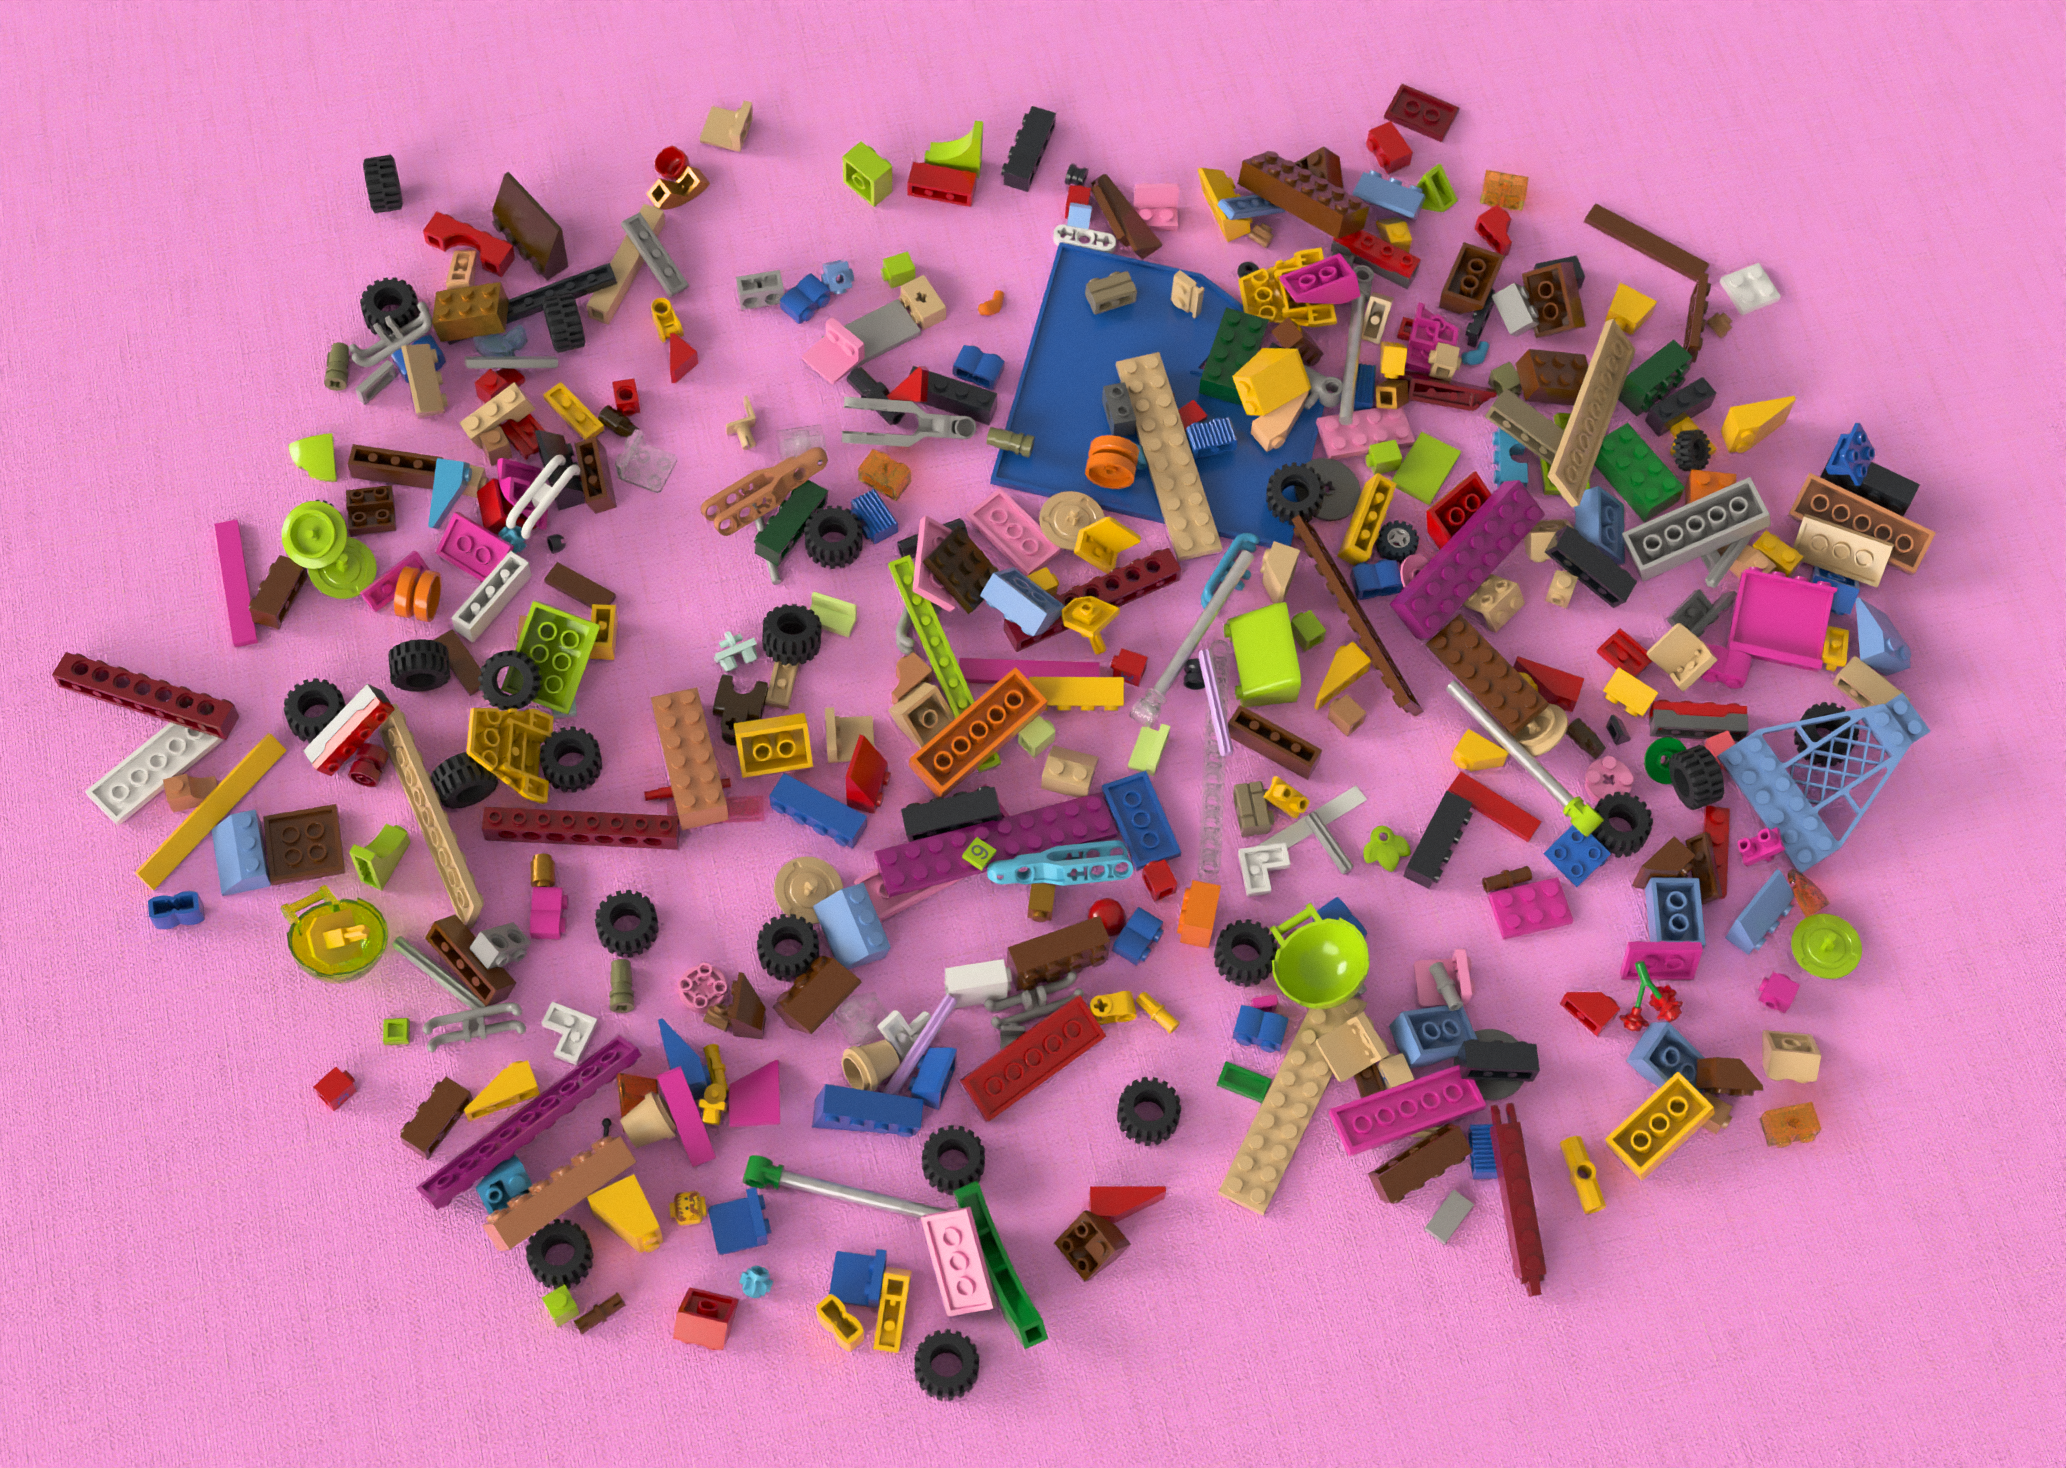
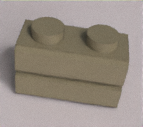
[1085,271,1137,314]
[1232,781,1274,837]

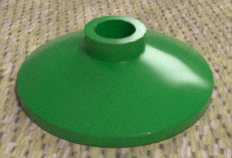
[1644,737,1686,784]

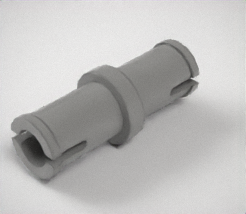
[1429,962,1464,1011]

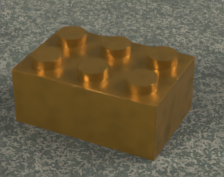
[432,282,509,342]

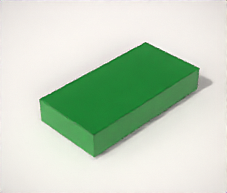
[1216,1061,1272,1103]

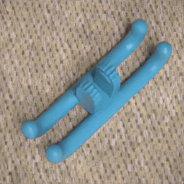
[1201,533,1260,609]

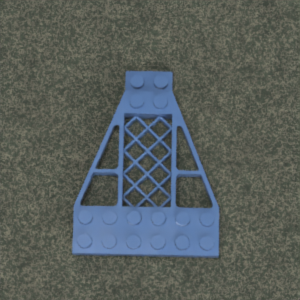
[1717,692,1931,874]

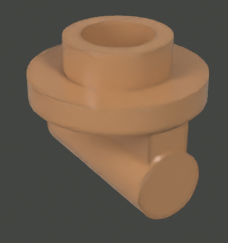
[1248,223,1274,248]
[1706,312,1733,338]
[703,1003,729,1032]

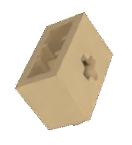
[899,275,946,330]

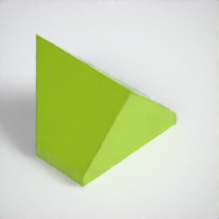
[1416,164,1458,212]

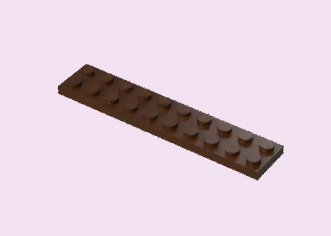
[1292,515,1424,716]

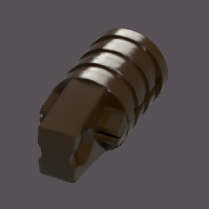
[598,405,640,440]
[1565,718,1606,759]

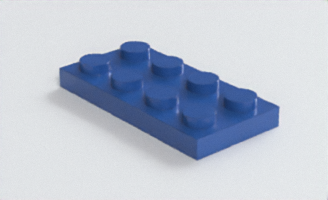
[1101,771,1181,871]

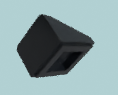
[1606,715,1631,746]

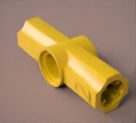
[1559,1136,1606,1214]

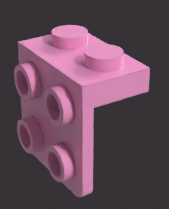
[1413,949,1475,1008]

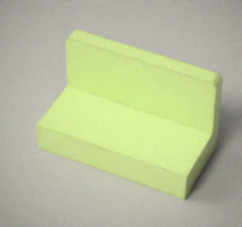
[810,592,857,637]
[1128,724,1171,776]

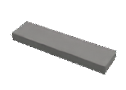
[620,212,689,298]
[464,356,558,369]

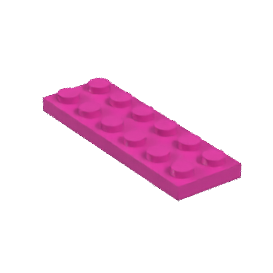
[1329,1065,1486,1156]

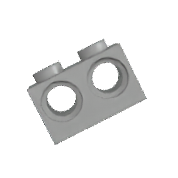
[736,270,784,310]
[470,922,532,969]

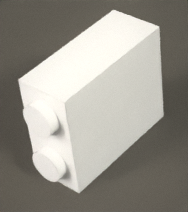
[945,959,1012,1009]

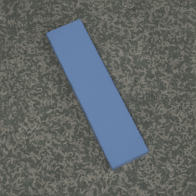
[1217,195,1285,220]

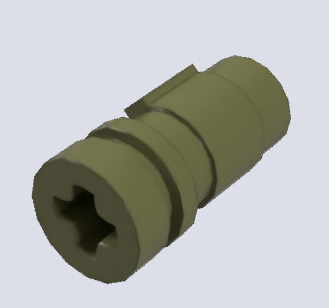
[324,342,349,391]
[986,427,1035,458]
[609,959,634,1013]

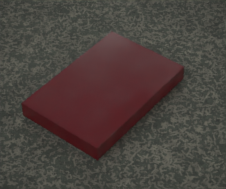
[1384,83,1460,143]

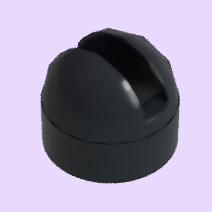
[547,534,566,554]

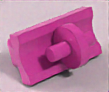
[1738,827,1785,867]

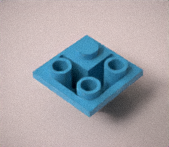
[476,1154,533,1214]

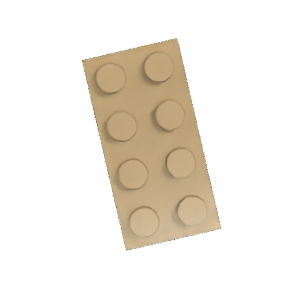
[1793,514,1894,588]

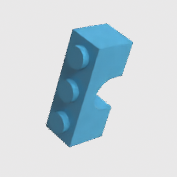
[1492,427,1528,489]

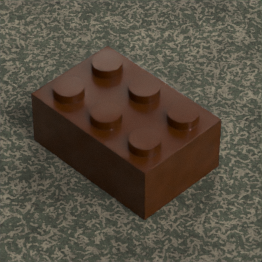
[1515,349,1589,406]

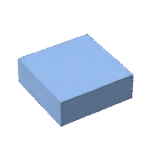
[1067,203,1092,229]

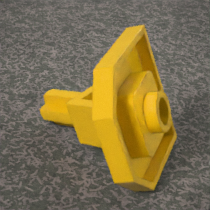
[1061,596,1120,655]
[306,908,371,966]

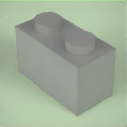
[1492,283,1539,337]

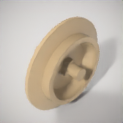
[1039,491,1105,551]
[1506,704,1568,757]
[774,857,843,924]

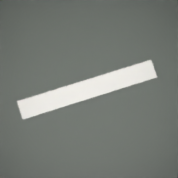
[1256,786,1367,849]

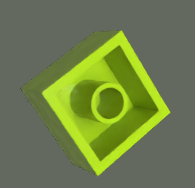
[842,141,892,207]

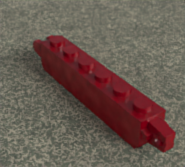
[1490,1103,1547,1297]

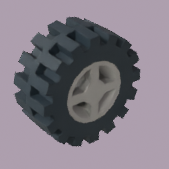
[1376,520,1419,564]

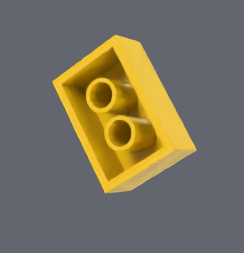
[733,713,813,778]

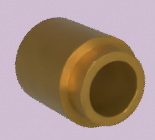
[530,853,555,887]

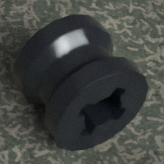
[1065,163,1089,186]

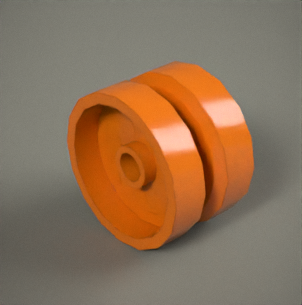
[1085,435,1139,489]
[394,566,442,622]

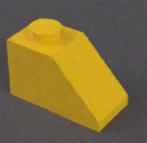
[1376,217,1412,253]
[1451,729,1509,772]

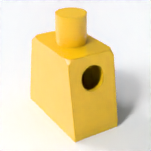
[1605,282,1657,335]

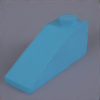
[428,458,472,529]

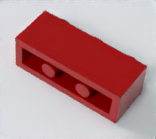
[907,162,977,207]

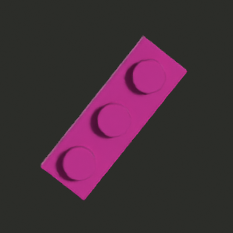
[360,551,430,612]

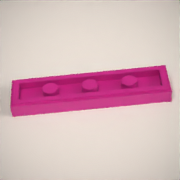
[657,1066,716,1167]

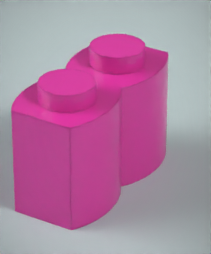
[1700,644,1752,689]
[529,887,568,940]

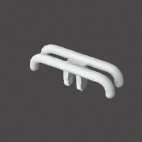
[506,455,581,539]

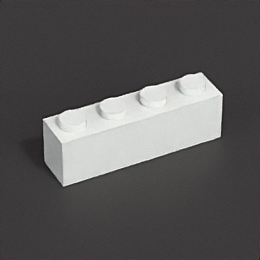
[451,551,532,643]

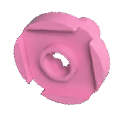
[1585,756,1634,802]

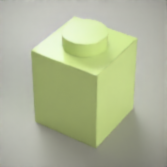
[1018,716,1056,758]

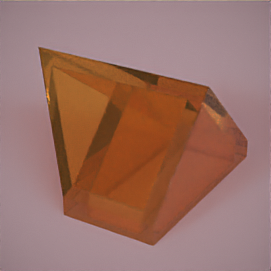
[617,1073,659,1133]

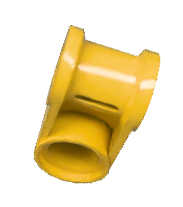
[651,298,684,343]
[1089,991,1137,1025]

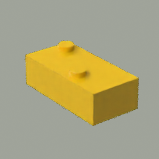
[1605,1072,1715,1181]

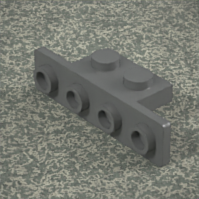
[1666,589,1737,637]

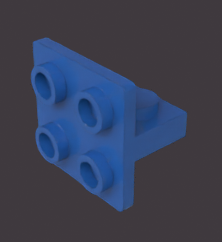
[1826,423,1875,486]

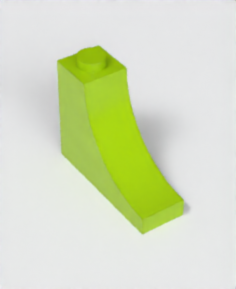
[924,121,983,178]
[349,824,411,891]

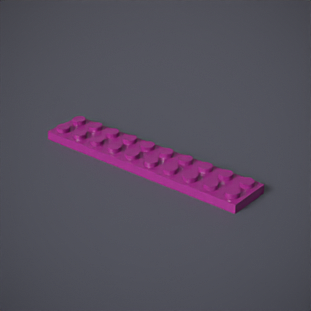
[874,792,1117,897]
[416,1035,642,1210]

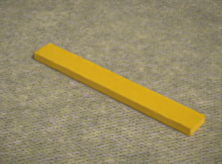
[135,733,287,890]

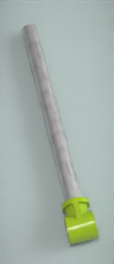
[1446,680,1604,837]

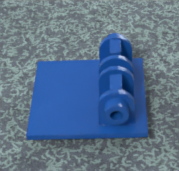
[1543,825,1611,887]

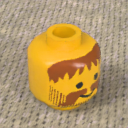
[669,1191,707,1226]

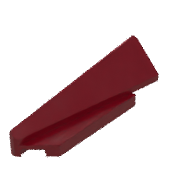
[1386,370,1497,411]

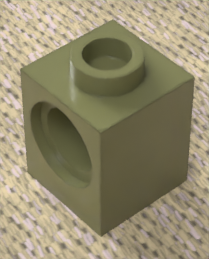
[1488,361,1522,397]

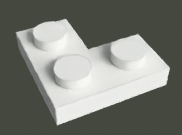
[1238,842,1290,897]
[542,1002,598,1065]
[877,1010,941,1062]

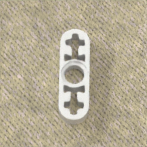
[1053,224,1116,254]

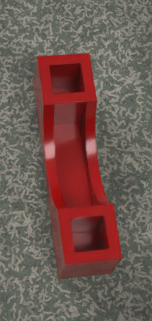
[423,211,515,278]

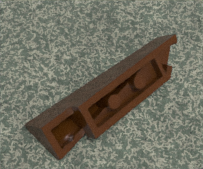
[1091,174,1162,260]

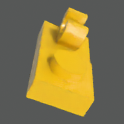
[1822,626,1849,672]

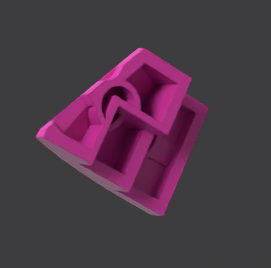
[1405,302,1459,374]
[497,458,548,530]
[729,1059,780,1127]

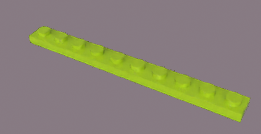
[888,555,1001,773]

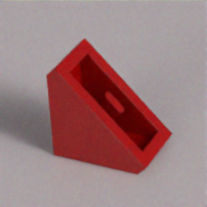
[670,333,698,383]
[887,366,929,402]

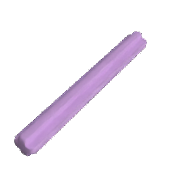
[1198,649,1233,757]
[882,994,957,1095]

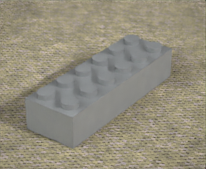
[1622,477,1771,582]

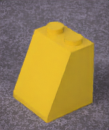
[1232,348,1312,416]
[587,1174,663,1253]

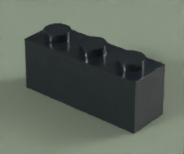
[1645,377,1717,437]
[1458,1039,1540,1082]

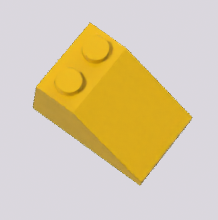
[1720,396,1796,453]

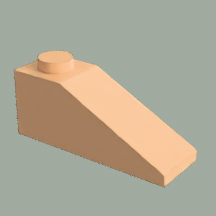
[446,250,477,290]
[1251,391,1309,452]
[1717,543,1776,579]

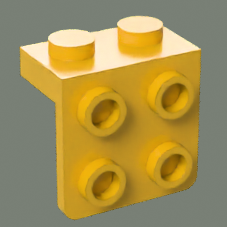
[1074,517,1141,574]

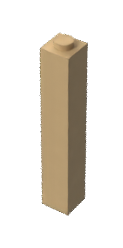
[587,204,665,325]

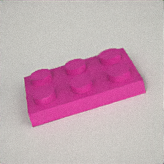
[435,512,514,582]
[1488,877,1573,940]
[1620,941,1703,980]

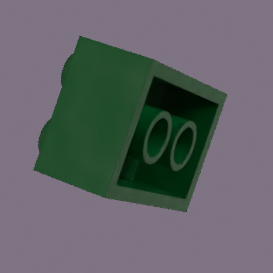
[1618,339,1693,417]

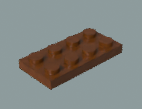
[1683,272,1711,366]

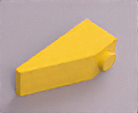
[1380,341,1407,379]
[1314,641,1371,710]
[464,1060,540,1122]
[873,1267,912,1353]

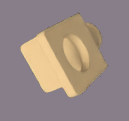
[726,396,756,450]

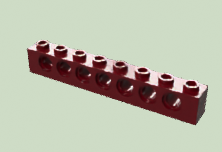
[1004,547,1182,652]
[52,652,239,740]
[482,807,680,850]

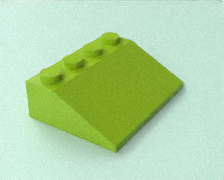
[501,600,601,715]

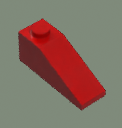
[1513,656,1584,712]
[1089,1186,1166,1223]

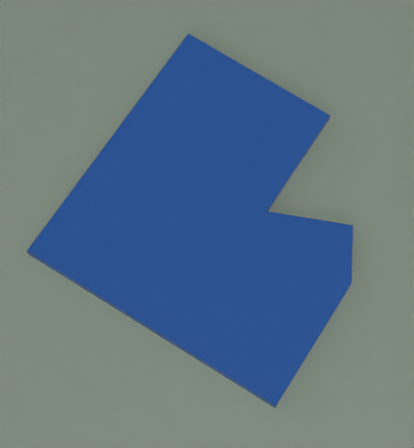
[990,242,1324,548]

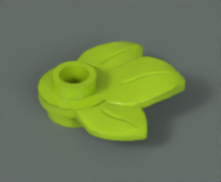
[1363,825,1411,872]

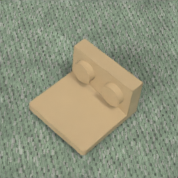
[700,101,753,152]
[825,707,875,763]

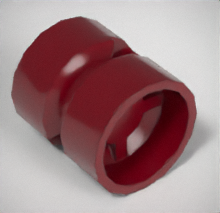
[348,743,389,787]

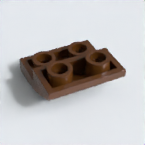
[346,485,396,536]

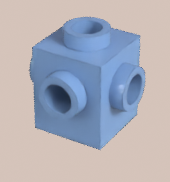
[821,259,854,294]

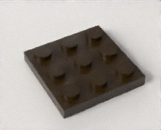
[923,525,999,615]

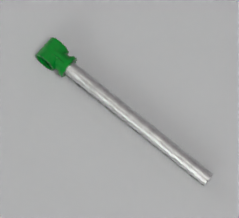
[742,1155,949,1219]

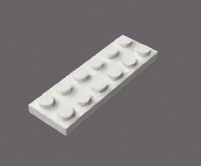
[85,713,231,826]

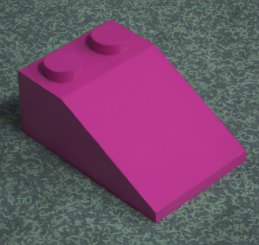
[1279,253,1361,304]

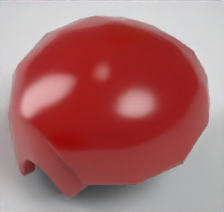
[655,146,690,181]
[1088,898,1126,937]

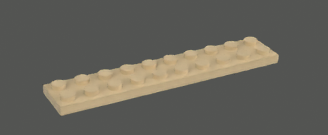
[1548,319,1636,507]
[1116,352,1222,562]
[379,703,484,929]
[1218,997,1367,1216]

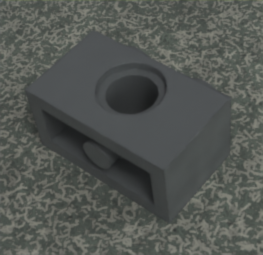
[1102,382,1136,437]

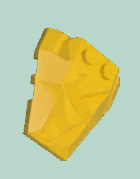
[1238,247,1337,327]
[466,708,554,805]

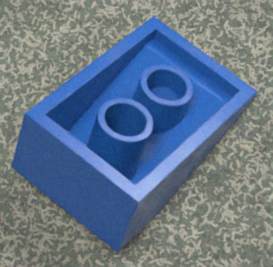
[658,1018,711,1101]

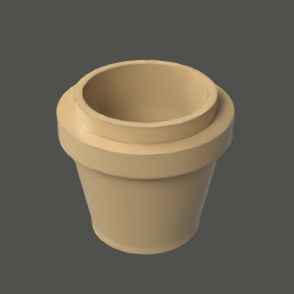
[842,1040,900,1092]
[620,1092,677,1148]

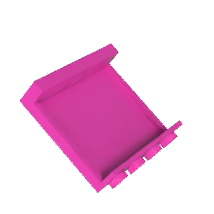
[1726,567,1837,672]

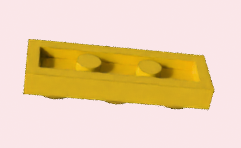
[543,382,605,440]

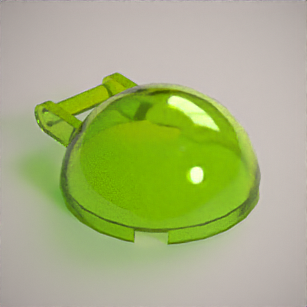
[280,885,388,984]

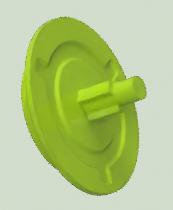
[281,501,348,569]
[308,537,377,599]
[1791,914,1862,979]

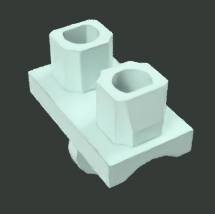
[713,631,758,673]

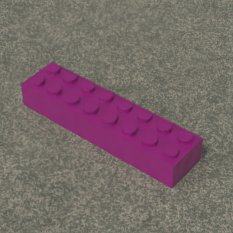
[1389,480,1545,639]

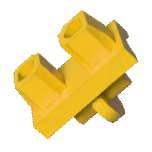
[1264,776,1310,819]
[699,1084,728,1126]

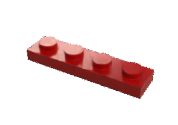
[1703,806,1730,899]

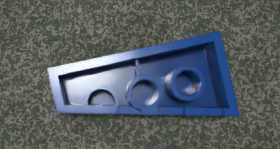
[812,1084,923,1137]

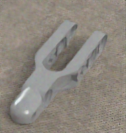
[841,397,976,447]

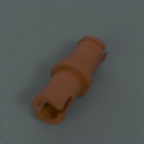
[1482,866,1532,893]
[574,1292,626,1335]

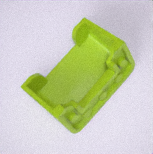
[1223,602,1301,707]

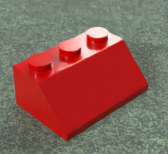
[1426,471,1492,550]

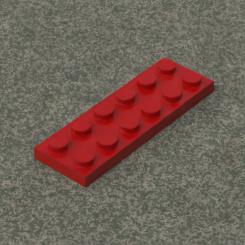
[960,995,1106,1122]

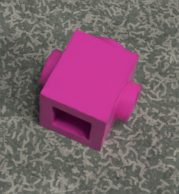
[1758,971,1800,1013]

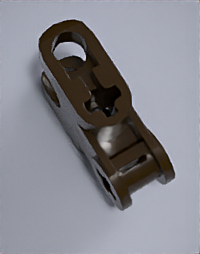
[713,674,768,746]

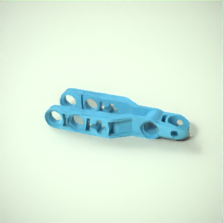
[987,840,1133,886]

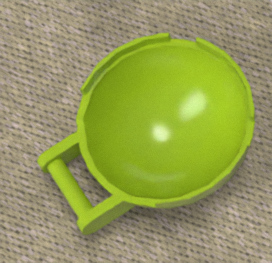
[1269,902,1370,1009]

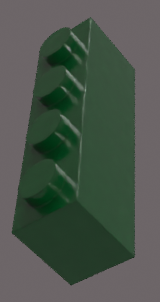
[754,480,828,566]

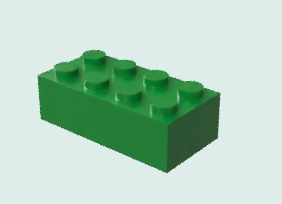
[1594,423,1685,523]

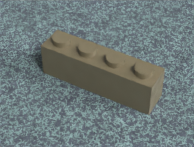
[1484,388,1564,465]

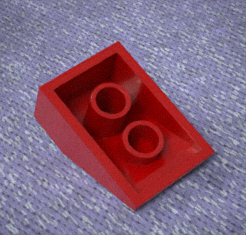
[846,735,891,814]

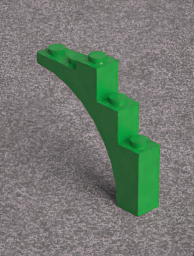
[953,1181,1049,1349]

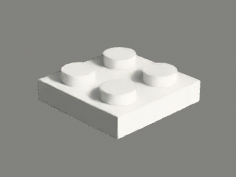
[1720,263,1781,316]

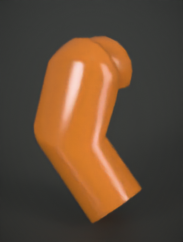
[978,290,1005,316]

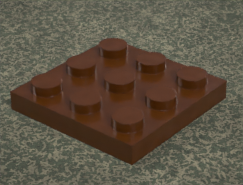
[263,804,346,886]

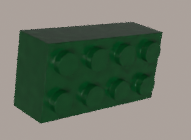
[1199,307,1269,406]

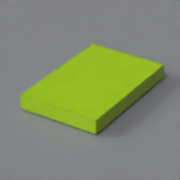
[1391,431,1462,505]

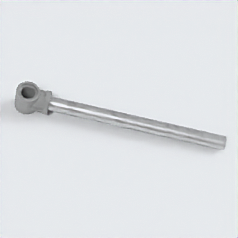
[1339,265,1374,425]

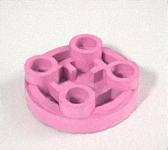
[678,963,728,1014]

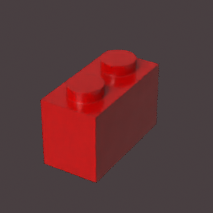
[1366,121,1413,174]

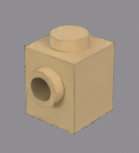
[1428,342,1462,381]
[1545,569,1578,609]

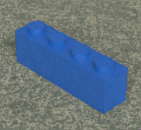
[769,773,867,849]

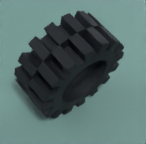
[1673,429,1711,471]

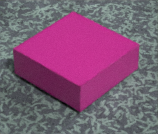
[1250,994,1278,1012]

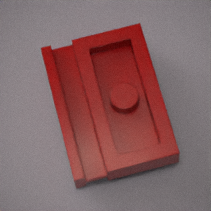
[498,414,545,460]
[1596,628,1653,678]

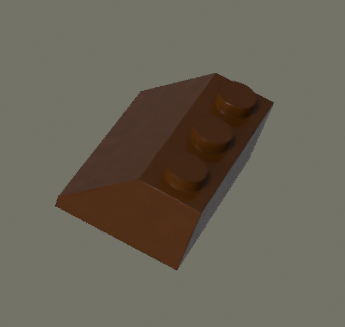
[1439,242,1505,314]
[1522,262,1586,338]
[772,956,862,1034]

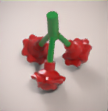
[1619,960,1683,1032]

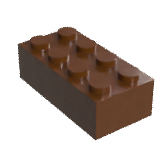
[1006,916,1111,991]

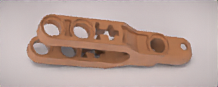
[700,447,828,536]

